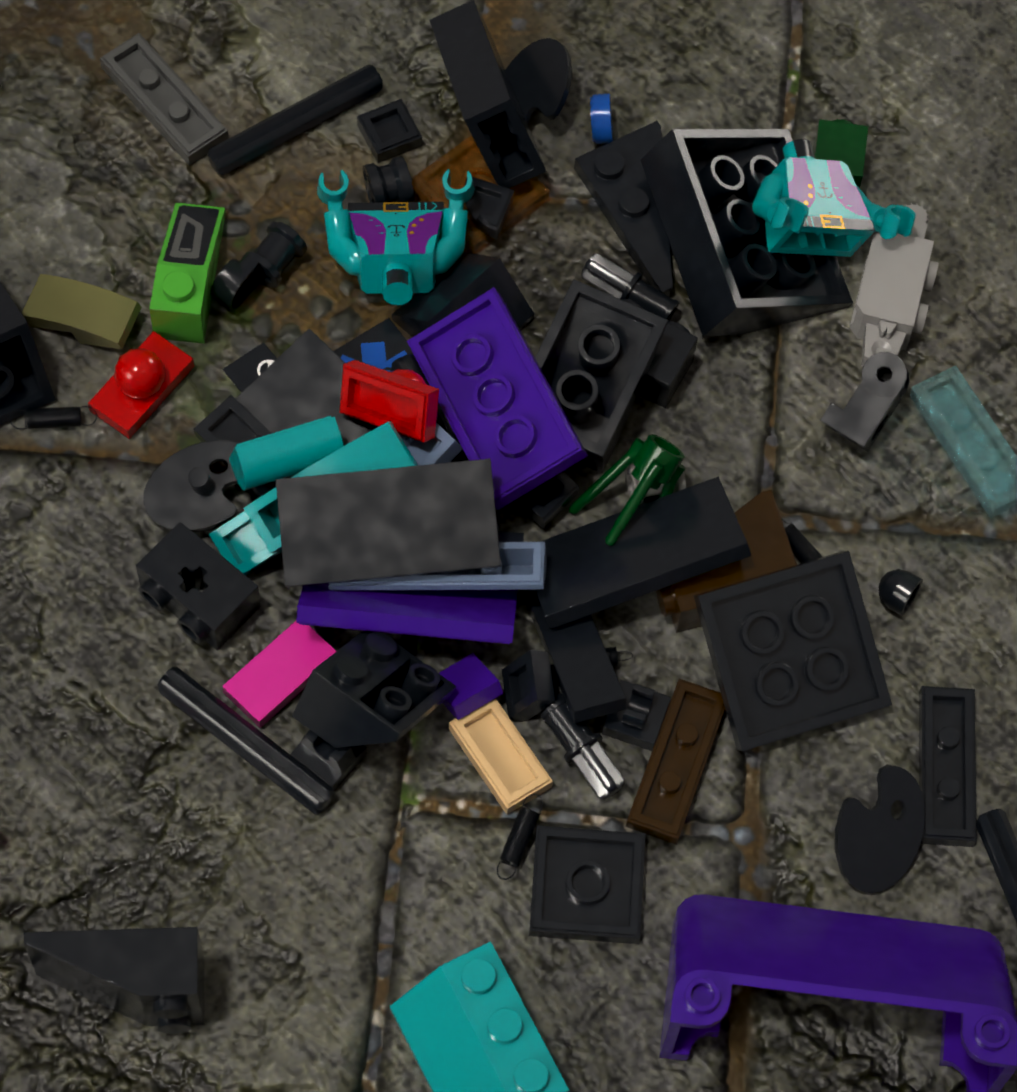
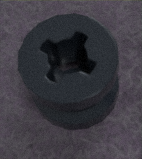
[363,156,415,203]

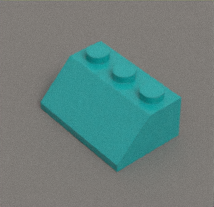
[390,941,570,1092]

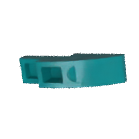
[209,421,418,575]

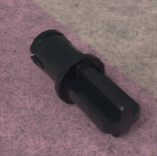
[581,253,679,321]
[541,697,625,800]

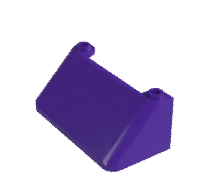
[659,894,1017,1092]

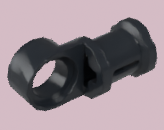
[210,221,307,310]

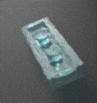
[909,365,1017,518]

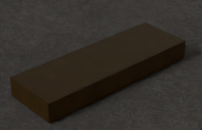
[626,678,725,845]

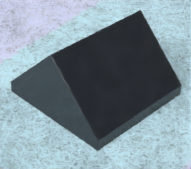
[392,252,534,337]

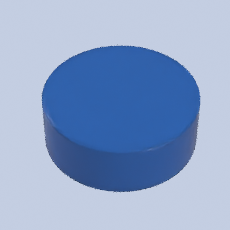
[590,93,613,144]

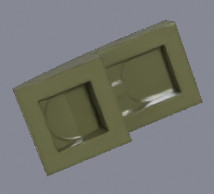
[21,274,142,349]

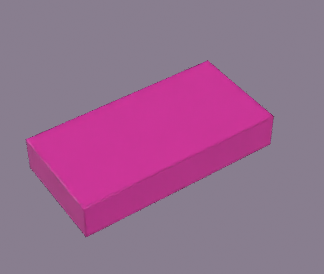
[222,621,337,728]

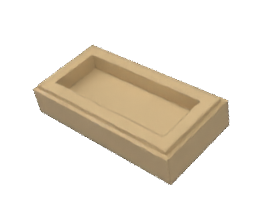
[449,698,553,815]

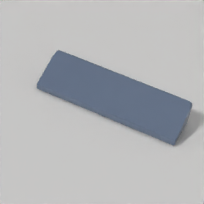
[329,542,547,591]

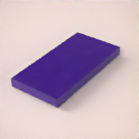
[407,287,588,510]
[296,584,518,644]

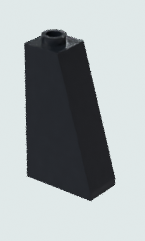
[429,0,547,188]

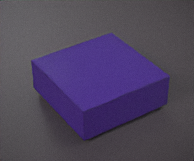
[439,653,503,720]

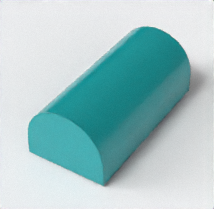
[229,415,344,491]

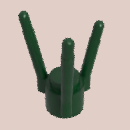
[569,434,686,546]

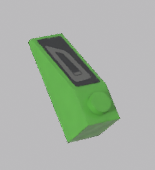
[149,202,226,344]

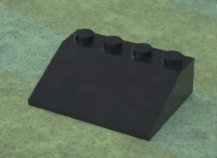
[641,129,853,337]

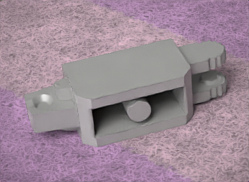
[849,203,939,367]

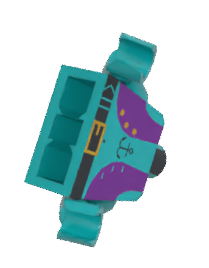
[752,139,916,257]
[317,169,474,306]

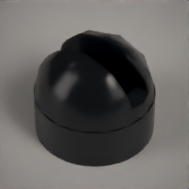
[878,569,923,616]

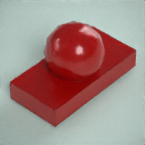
[88,331,195,439]
[339,360,439,443]

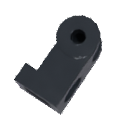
[821,352,910,452]

